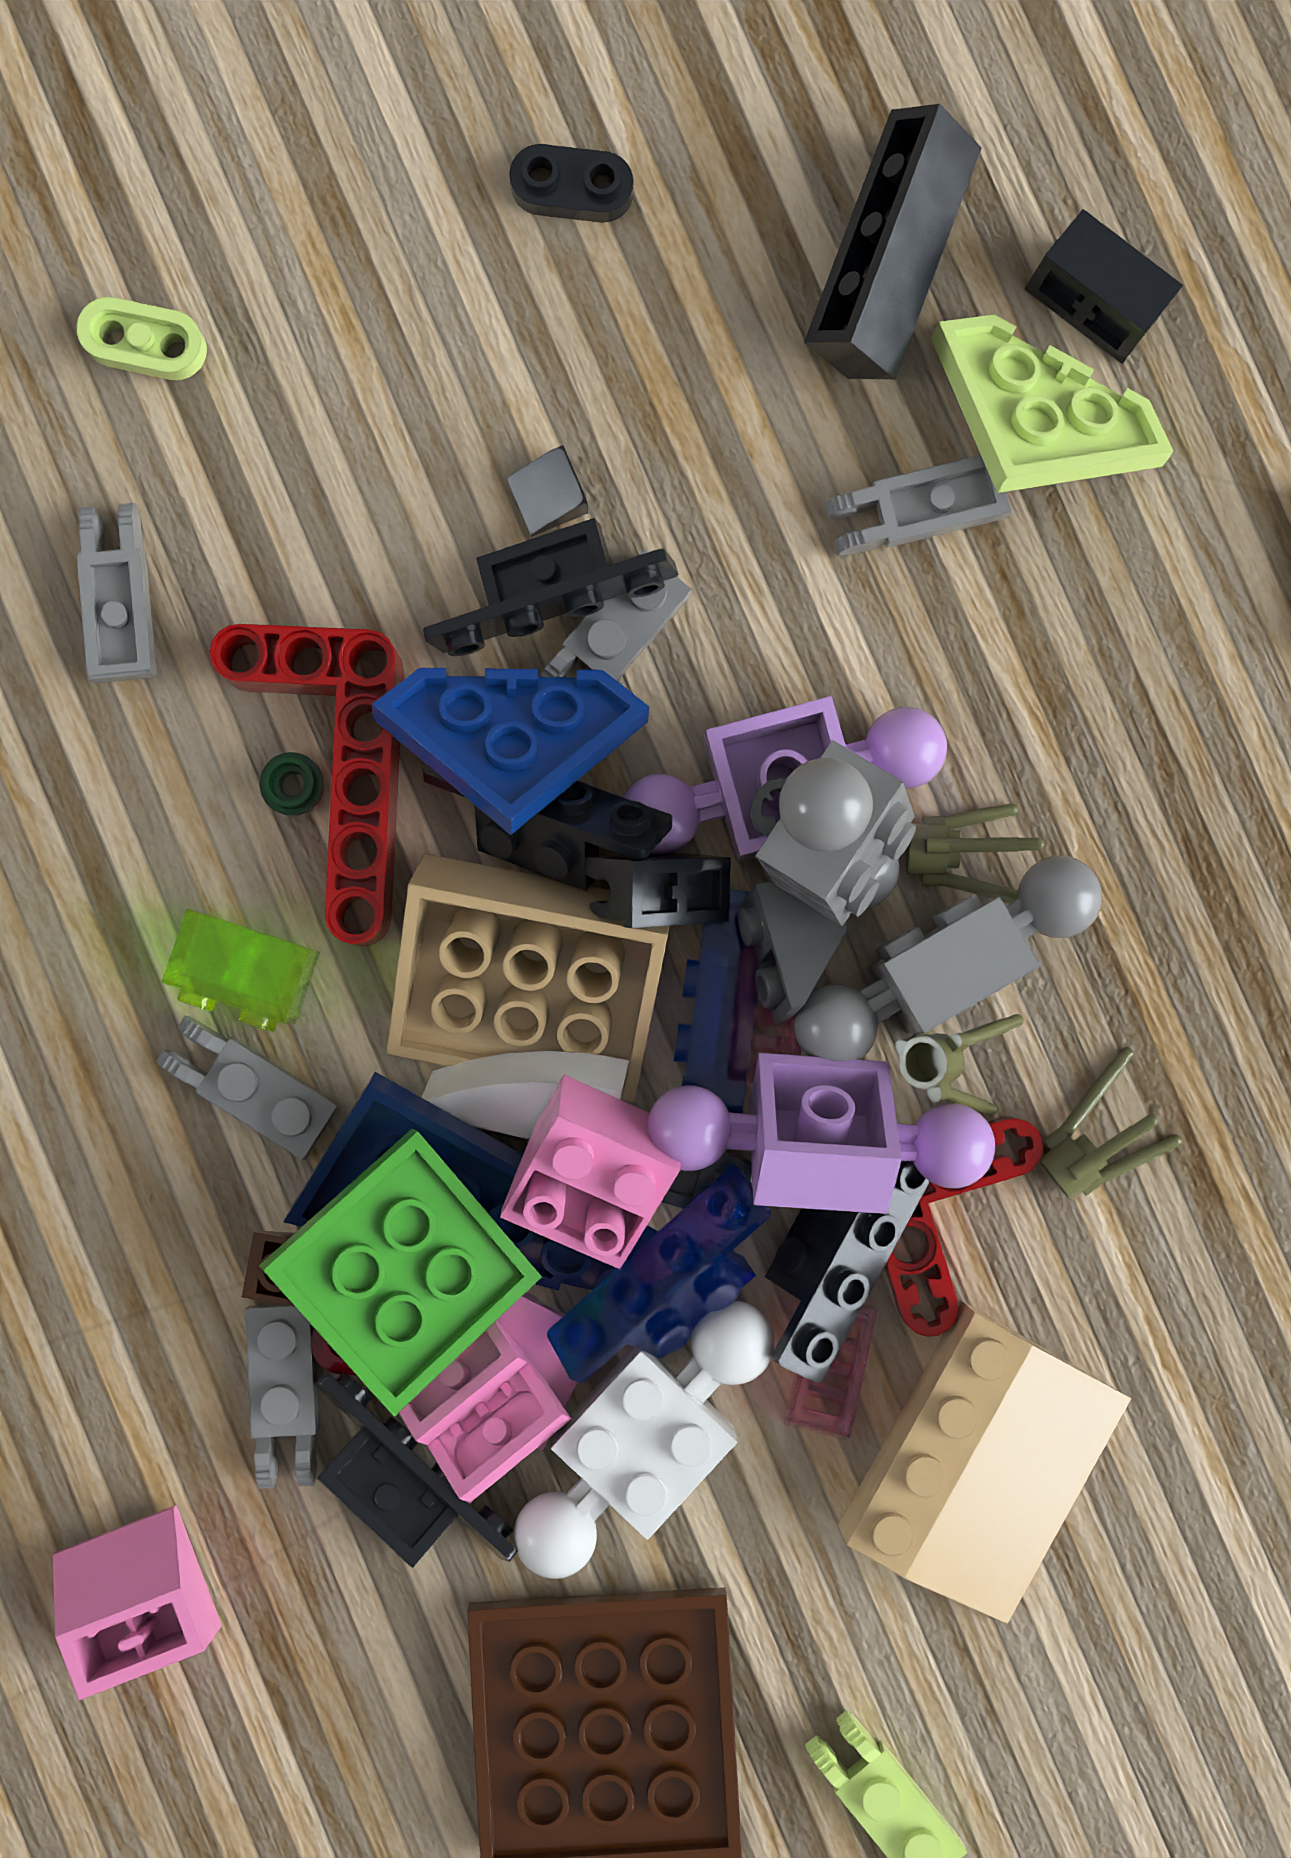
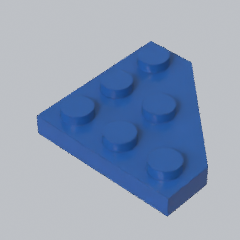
[372,668,649,835]

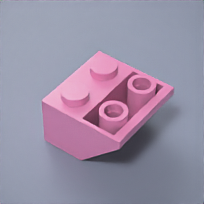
[500,1075,681,1269]
[52,1504,222,1700]

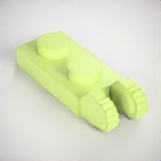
[805,1709,968,1858]

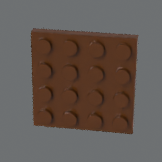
[467,1587,742,1858]

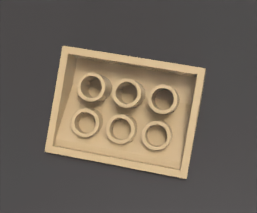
[386,853,670,1103]
[838,1301,1131,1624]

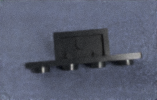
[423,518,679,656]
[422,765,672,891]
[764,1160,930,1383]
[315,1372,518,1568]

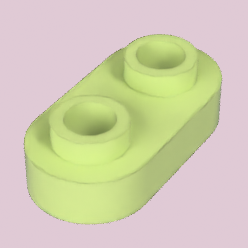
[77,297,207,380]

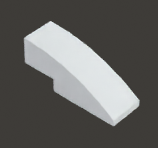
[421,1051,629,1139]

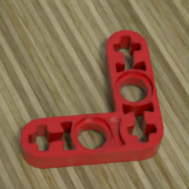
[884,1117,1043,1337]

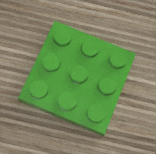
[259,1129,542,1417]

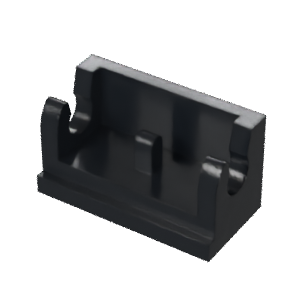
[1025,209,1183,364]
[586,853,731,928]

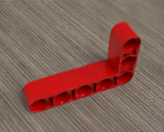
[209,624,404,947]

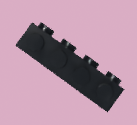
[804,104,982,380]

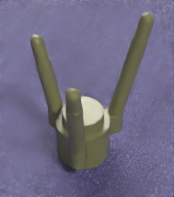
[906,803,1045,903]
[895,1014,1024,1116]
[1040,1047,1182,1200]

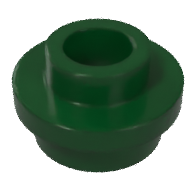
[259,752,324,816]

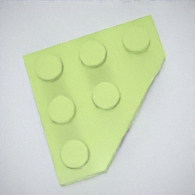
[931,314,1174,493]

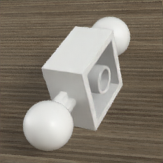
[514,1300,774,1579]

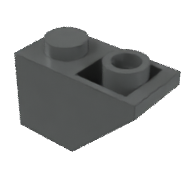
[738,881,847,1025]

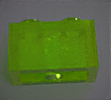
[161,909,320,1032]

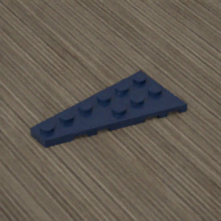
[283,1072,711,1319]

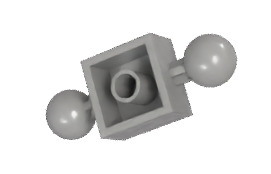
[756,740,916,926]
[794,856,1102,1061]

